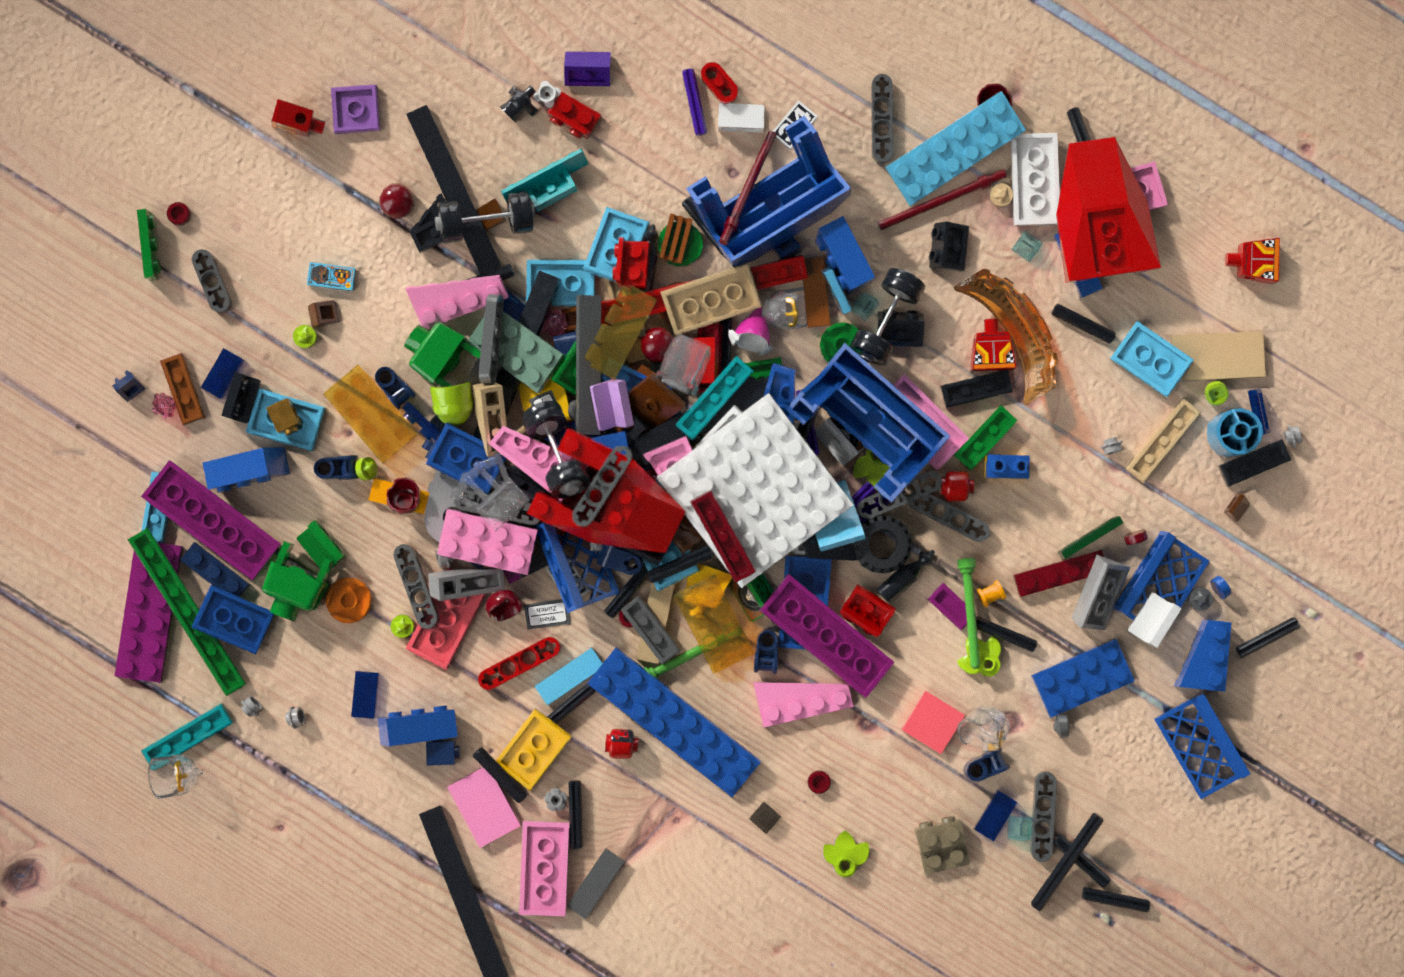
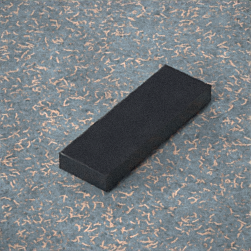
[940,370,1013,408]
[1218,439,1291,487]

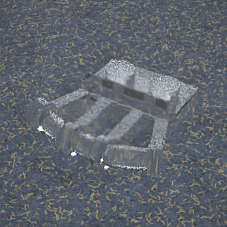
[449,452,530,532]

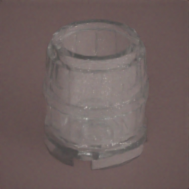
[655,334,712,397]

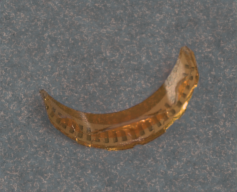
[953,269,1058,405]

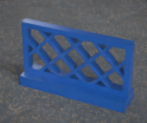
[534,522,619,613]
[1114,531,1209,621]
[1154,691,1250,799]

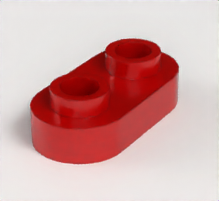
[701,62,738,104]

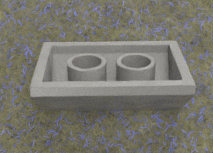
[1071,555,1130,630]

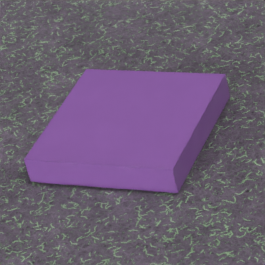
[331,84,381,134]

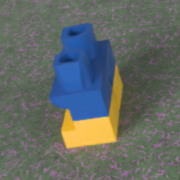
[983,454,1030,480]

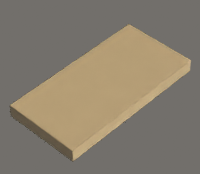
[661,263,762,336]
[1170,331,1266,381]

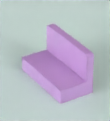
[590,379,634,431]

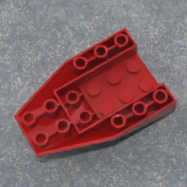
[1056,137,1161,283]

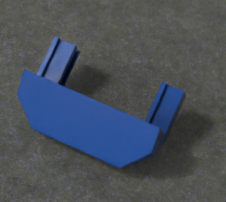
[686,116,851,267]
[786,343,951,502]

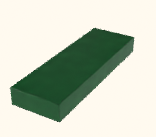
[1058,516,1124,559]

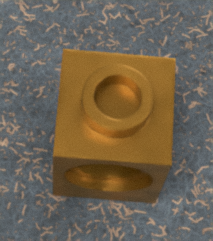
[266,398,302,436]

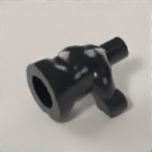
[500,85,538,123]

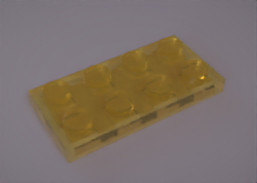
[323,364,418,464]
[674,574,755,674]

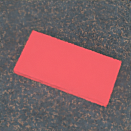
[406,568,487,670]

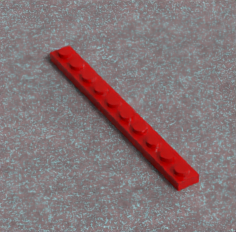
[601,255,808,326]

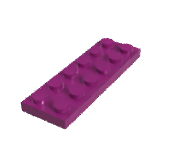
[141,460,281,580]
[114,543,183,683]
[759,574,894,698]

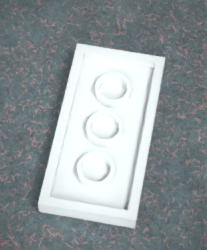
[1011,133,1060,226]

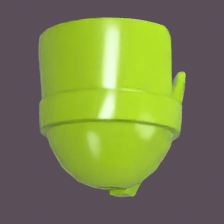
[430,382,474,426]

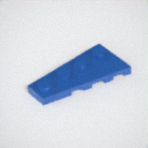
[763,363,796,425]

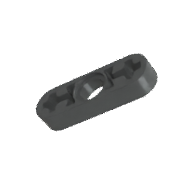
[192,249,232,313]

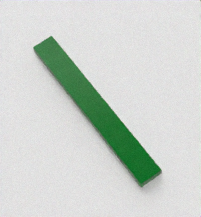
[127,527,246,696]

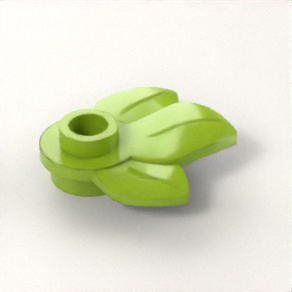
[853,449,890,490]
[957,636,1001,677]
[823,830,869,877]

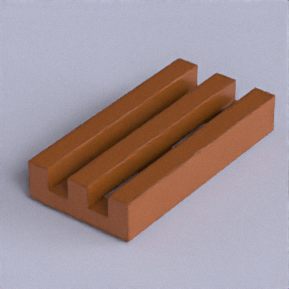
[659,213,693,264]

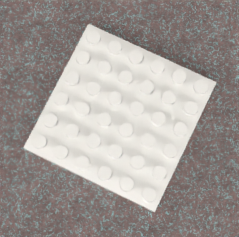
[657,393,853,588]

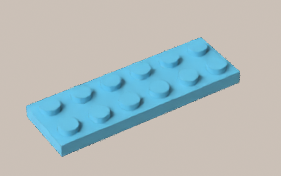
[885,91,1026,206]

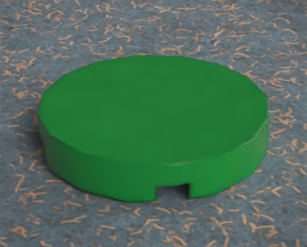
[658,221,703,267]
[819,322,859,363]

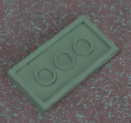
[467,311,565,394]

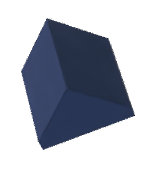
[774,237,802,260]

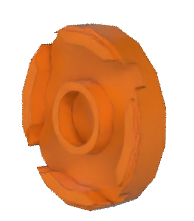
[325,578,372,623]

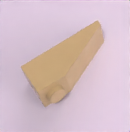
[471,382,507,457]

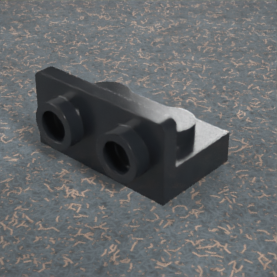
[929,221,969,272]
[877,309,925,347]
[221,372,261,424]

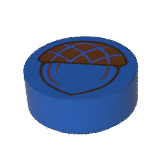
[1210,576,1231,599]

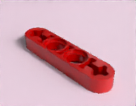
[478,637,561,690]

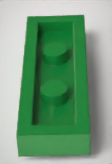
[137,209,161,281]
[953,405,1018,471]

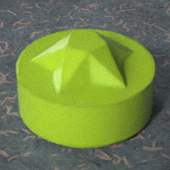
[293,325,317,349]
[1204,381,1229,405]
[355,457,378,481]
[391,615,414,638]

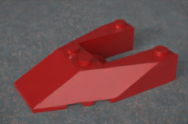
[527,429,686,553]

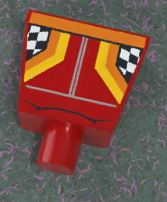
[271,99,326,137]
[1225,238,1280,284]
[970,319,1016,372]

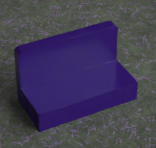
[564,52,611,86]

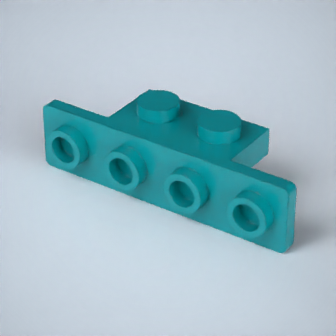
[501,149,588,212]

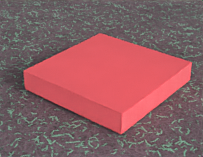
[901,691,965,754]

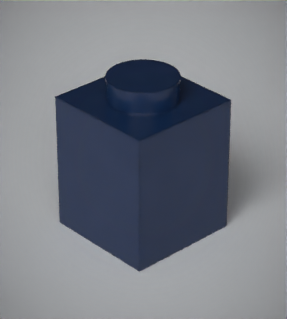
[426,740,461,766]

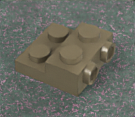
[914,816,970,875]

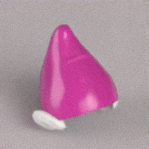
[728,307,773,356]

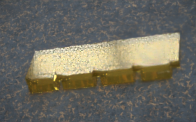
[584,286,657,380]

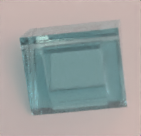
[1011,230,1043,262]
[851,292,879,322]
[1007,815,1032,841]

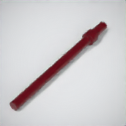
[719,131,776,245]
[877,169,1007,230]

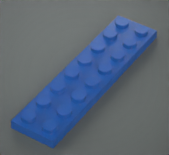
[587,647,761,797]

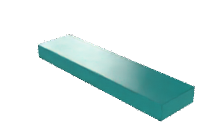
[675,356,754,441]
[141,703,234,771]

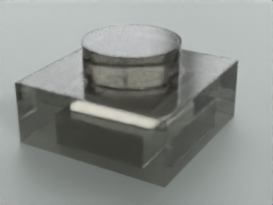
[749,801,781,834]

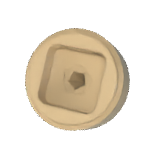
[989,183,1013,207]

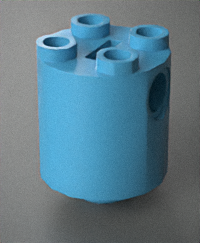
[1206,408,1263,457]

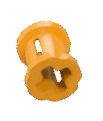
[976,580,1006,608]

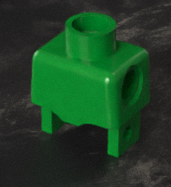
[404,322,481,387]
[262,541,334,621]

